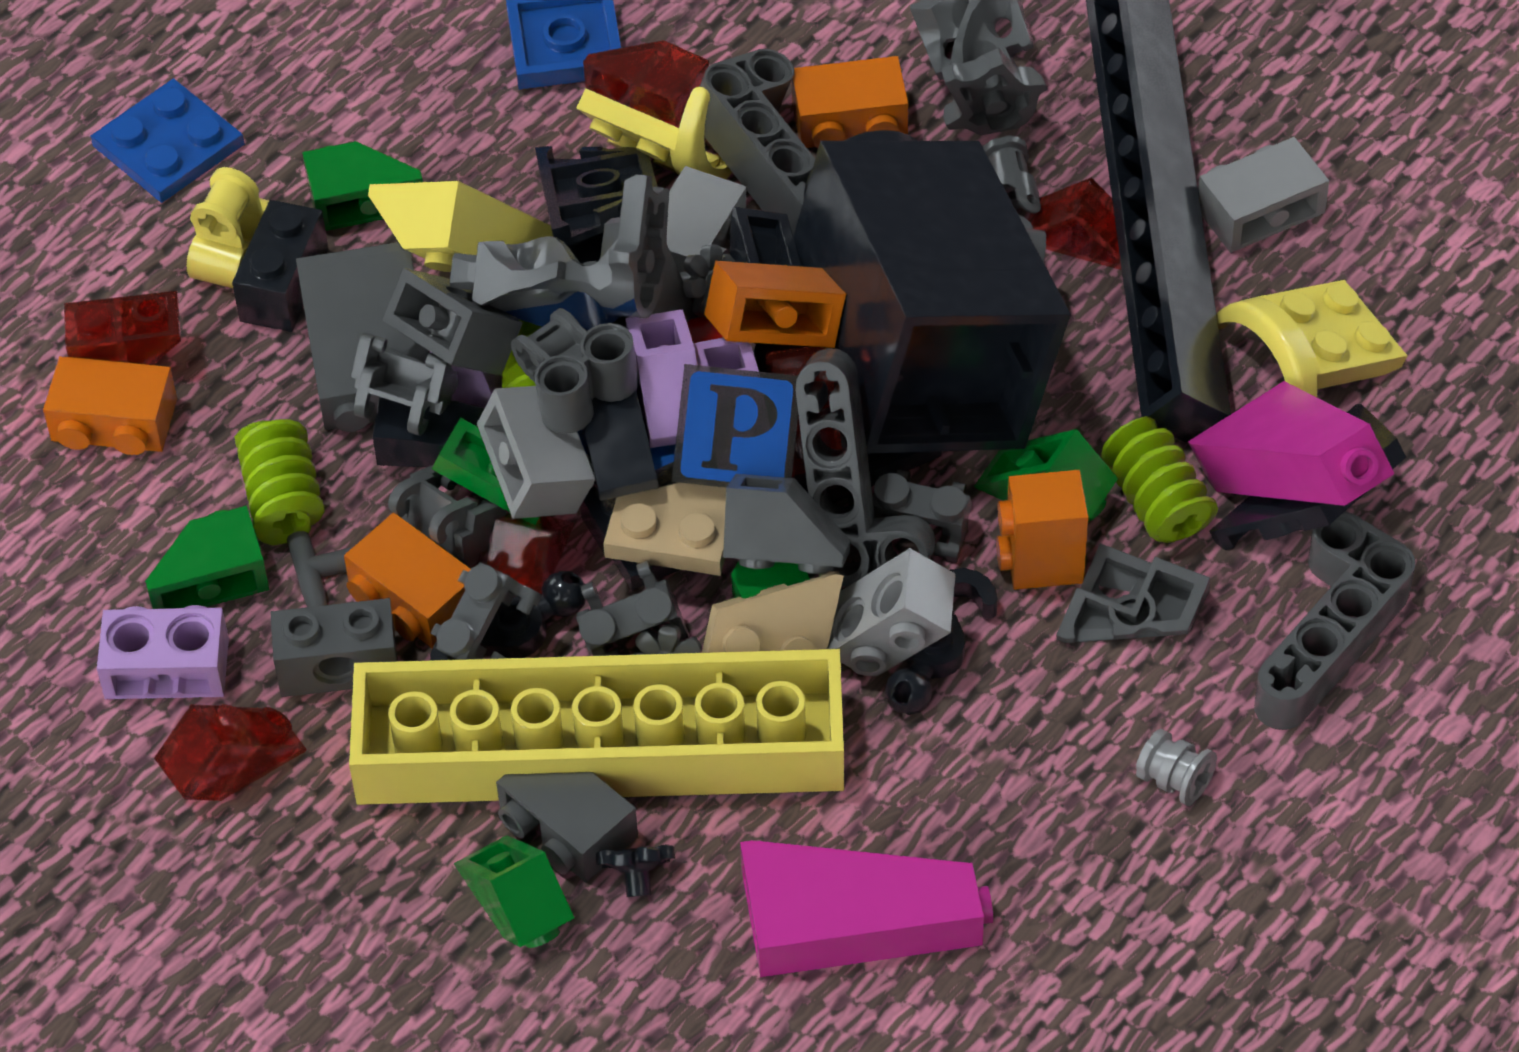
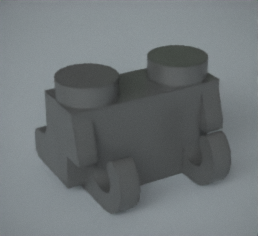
[351,332,458,436]
[388,465,506,566]
[873,469,972,564]
[576,560,690,656]
[430,563,543,660]

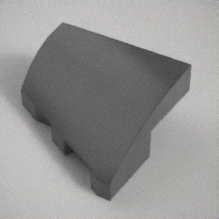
[1056,543,1210,643]

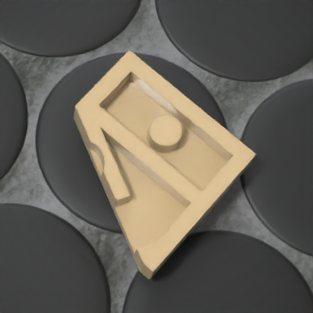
[603,470,736,576]
[702,571,844,653]

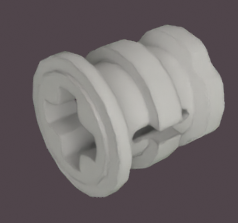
[1136,728,1217,806]

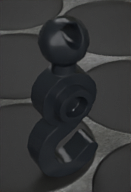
[884,568,998,715]
[430,571,585,661]

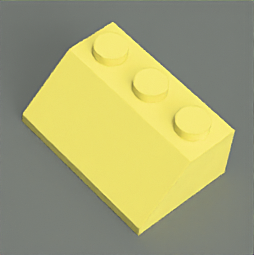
[368,181,553,272]

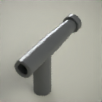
[287,531,354,607]

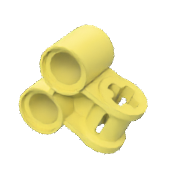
[186,167,269,288]

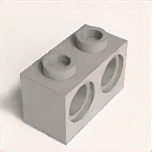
[828,548,955,676]

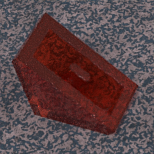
[1028,177,1122,270]
[487,513,574,594]

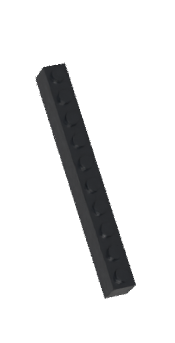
[1086,0,1231,442]

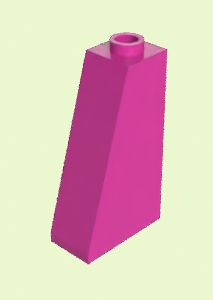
[1188,381,1395,506]
[740,840,993,977]

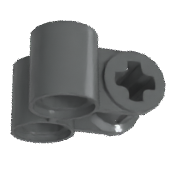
[511,308,639,434]

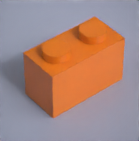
[791,56,908,148]
[704,261,846,348]
[43,356,177,455]
[996,470,1088,590]
[344,512,471,649]

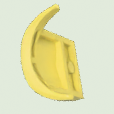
[576,87,732,179]
[1216,280,1408,397]

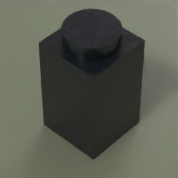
[793,130,1071,454]

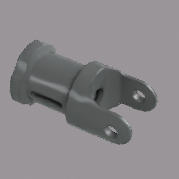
[983,135,1041,214]

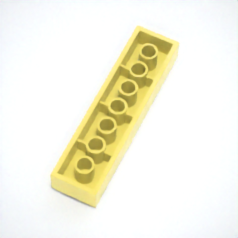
[349,649,844,805]

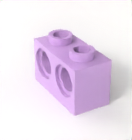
[97,605,229,699]

